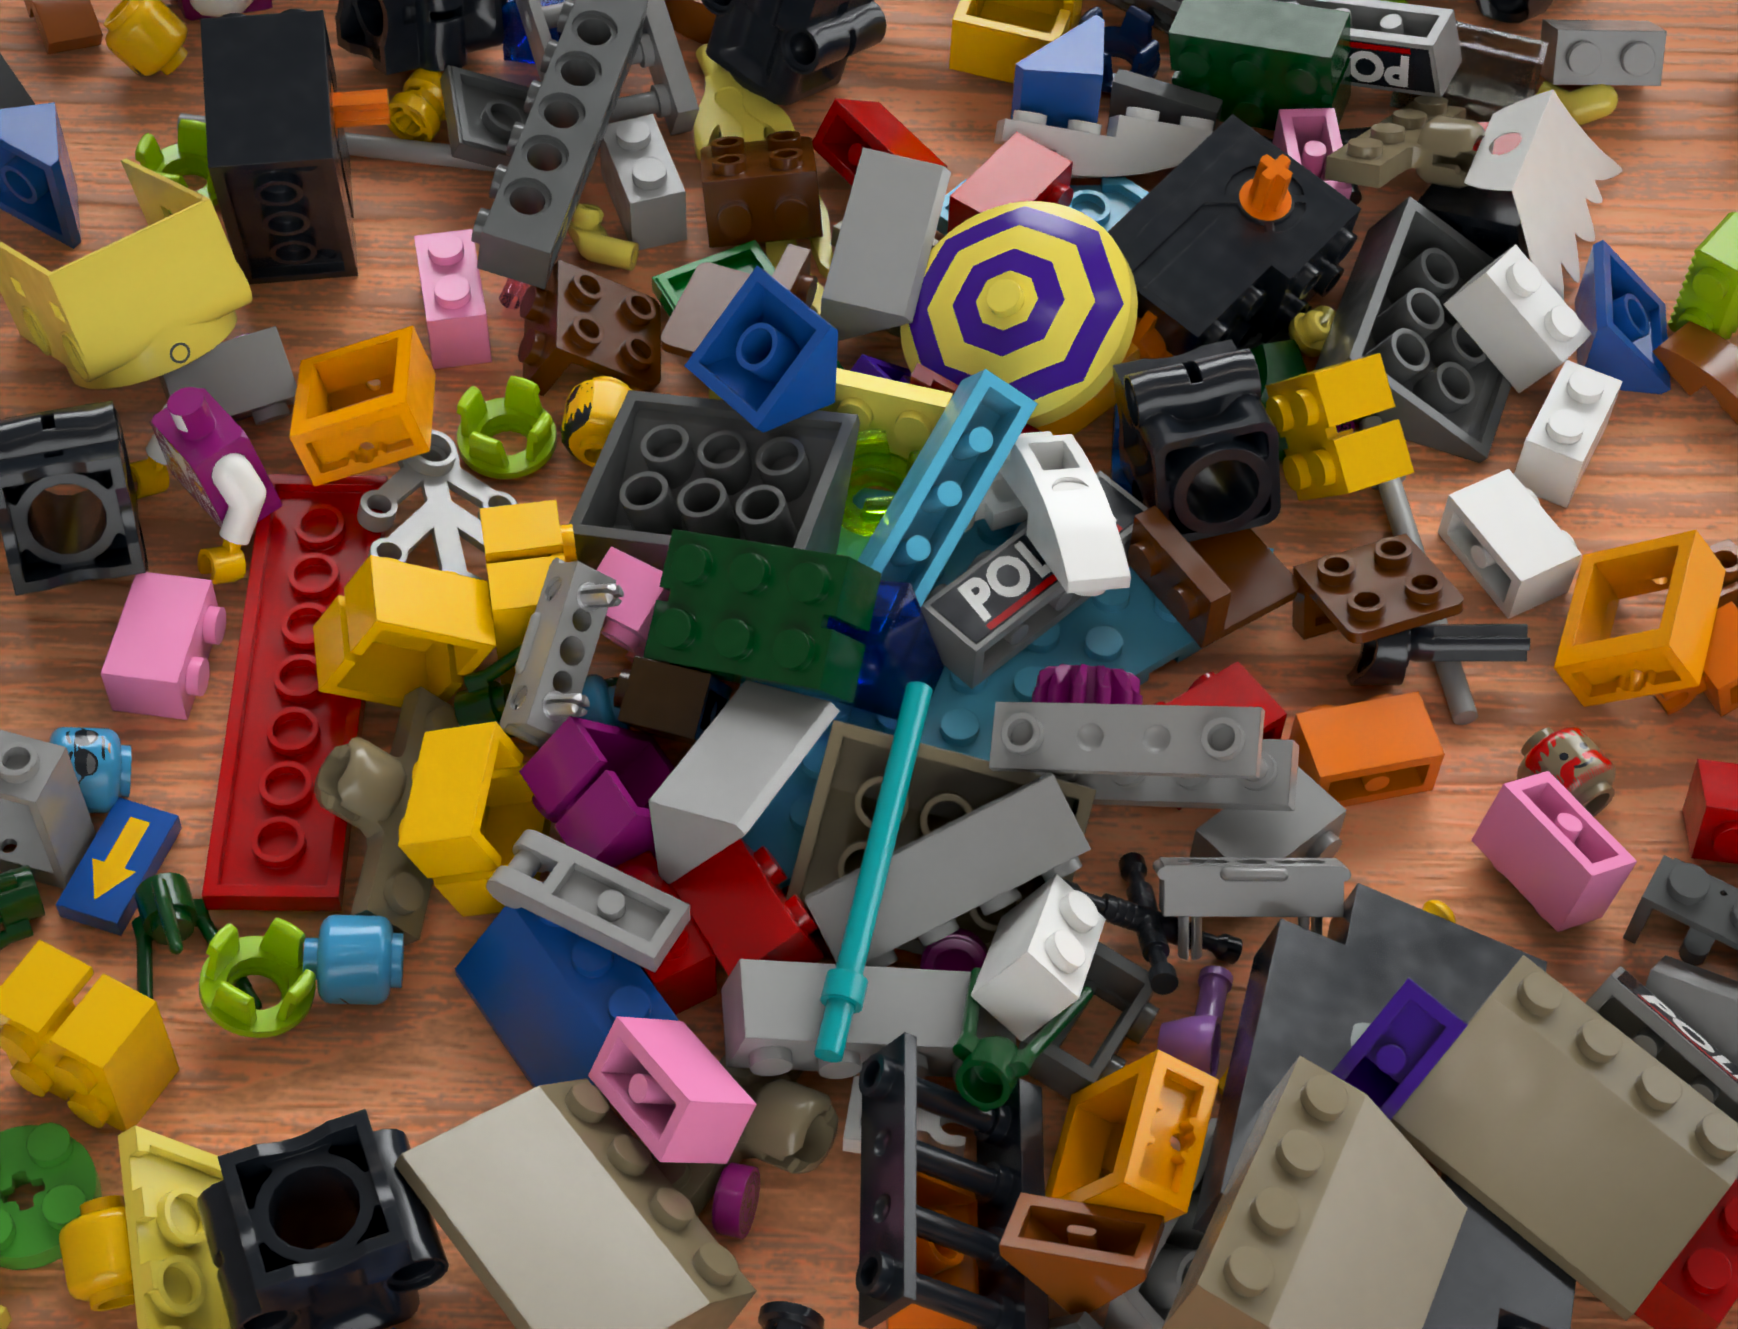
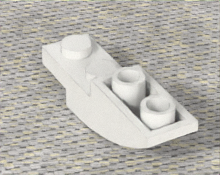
[994,107,1214,178]
[999,431,1131,596]

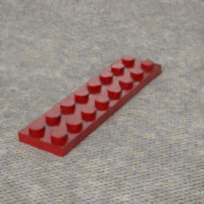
[202,474,388,911]

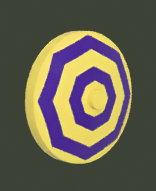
[900,201,1138,428]

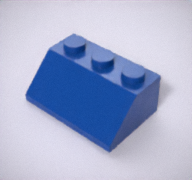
[455,882,679,1101]

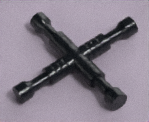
[1062,852,1243,995]

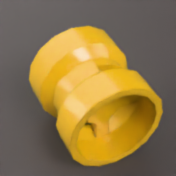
[387,68,446,142]

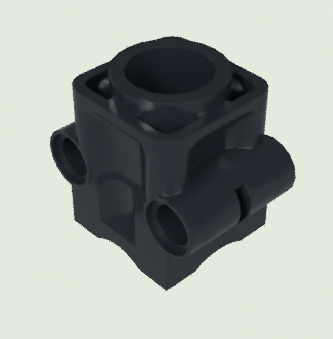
[335,0,507,75]
[701,0,887,106]
[1113,339,1281,542]
[0,401,149,596]
[197,1109,449,1329]

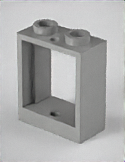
[0,730,96,889]

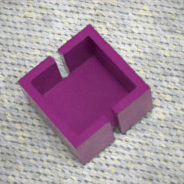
[519,716,675,868]

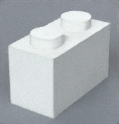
[1443,244,1592,393]
[1514,360,1623,508]
[1437,469,1582,619]
[971,874,1106,1042]

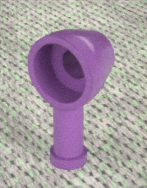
[1157,965,1233,1078]

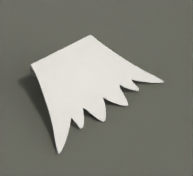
[1464,89,1622,300]

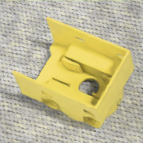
[0,158,253,389]

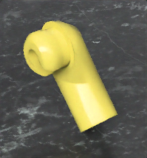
[1536,81,1618,126]
[568,204,639,271]
[1288,305,1336,357]

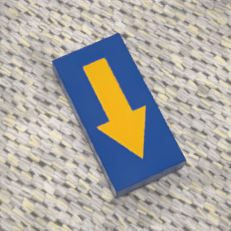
[56,797,182,936]

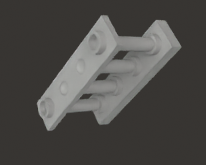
[516,0,699,135]
[989,702,1299,811]

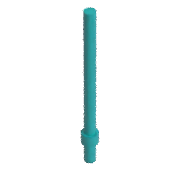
[814,681,933,1063]

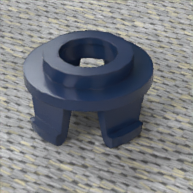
[1078,5,1160,93]

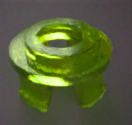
[842,429,920,537]

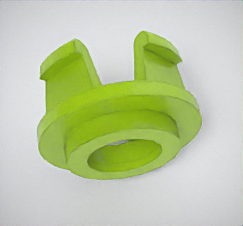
[135,119,219,214]
[456,375,557,479]
[199,917,316,1038]

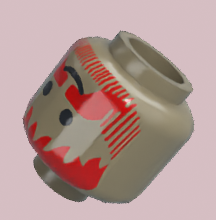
[1517,727,1616,817]

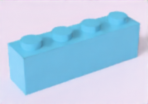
[857,369,1038,626]

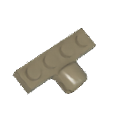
[1325,96,1485,189]
[314,686,460,946]
[651,1054,838,1217]

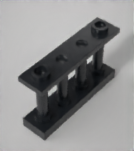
[856,1032,1049,1329]

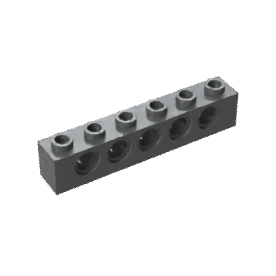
[471,0,648,289]

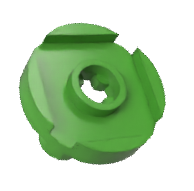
[0,1122,102,1270]

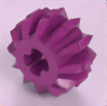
[1032,664,1143,705]

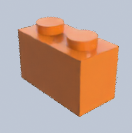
[1289,691,1445,807]

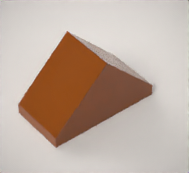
[999,1192,1165,1314]

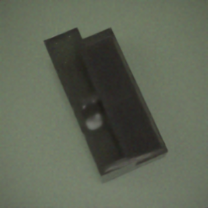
[1390,21,1549,122]

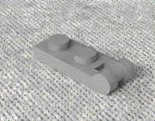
[486,829,691,973]

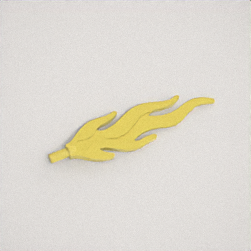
[694,44,833,315]

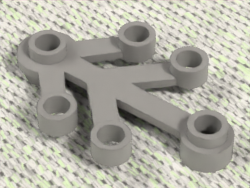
[357,430,518,591]

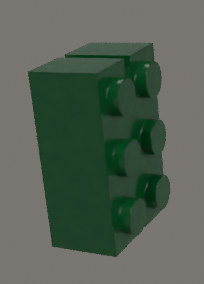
[1168,0,1351,131]
[643,529,882,703]

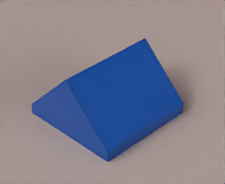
[1011,14,1105,129]
[0,102,81,249]
[1575,240,1671,394]
[684,266,838,433]

